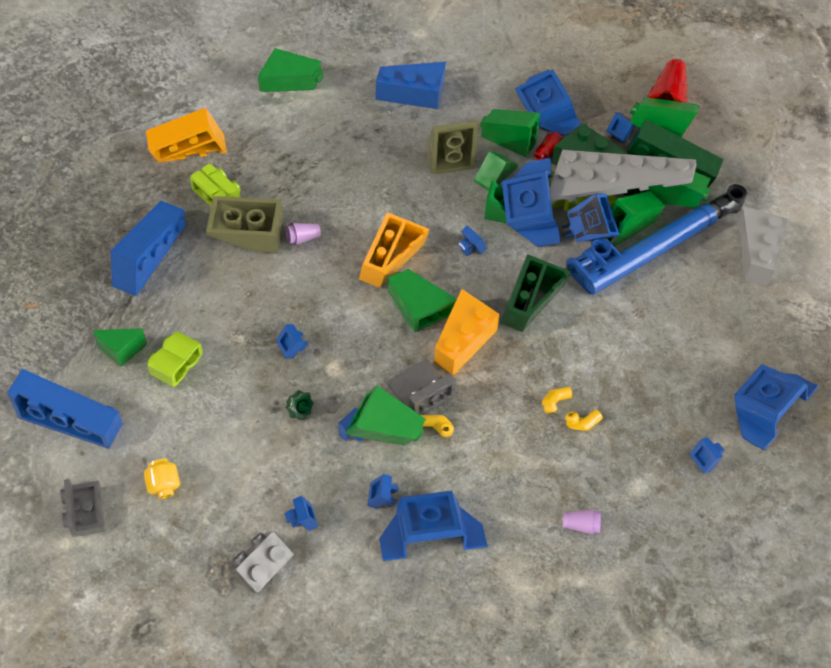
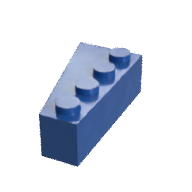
[110,201,186,296]
[7,369,123,449]

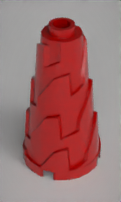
[647,59,688,103]

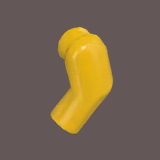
[542,386,572,413]
[565,409,603,431]
[420,414,454,437]

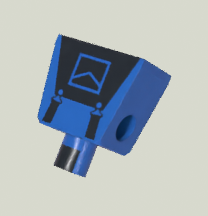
[562,194,619,242]

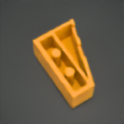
[146,107,227,163]
[359,212,430,288]
[434,289,499,376]

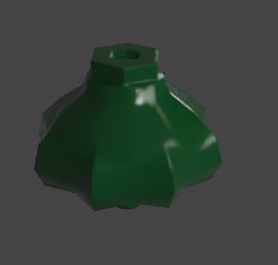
[286,390,314,421]

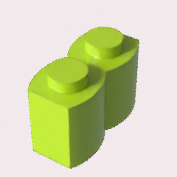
[148,331,203,387]

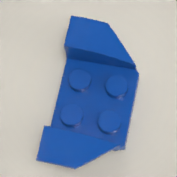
[515,69,581,136]
[502,158,561,247]
[734,364,818,450]
[379,491,488,561]

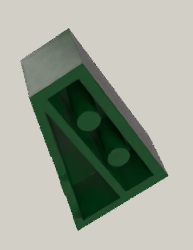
[500,254,571,332]

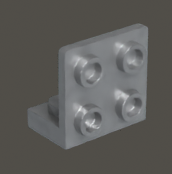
[388,359,456,415]

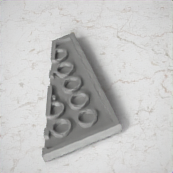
[550,150,696,204]

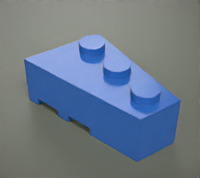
[376,61,446,109]

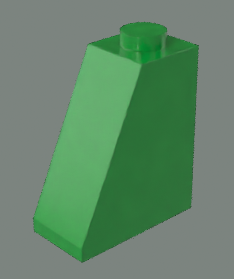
[258,48,324,92]
[630,97,700,137]
[480,109,541,157]
[645,172,711,208]
[605,191,665,247]
[388,269,456,332]
[345,386,426,446]

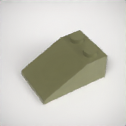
[427,121,478,174]
[206,196,284,253]

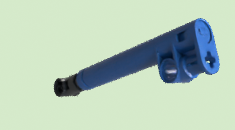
[566,184,747,295]

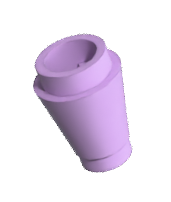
[285,223,321,246]
[563,509,601,535]

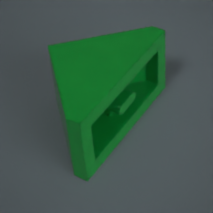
[474,151,518,191]
[484,181,507,224]
[94,328,147,367]

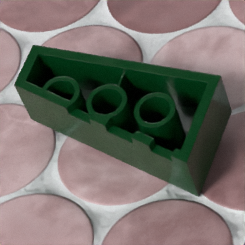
[626,119,724,188]
[552,123,641,196]

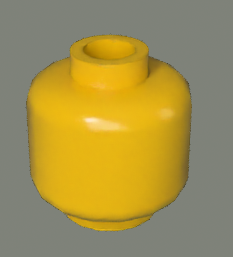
[143,459,180,499]

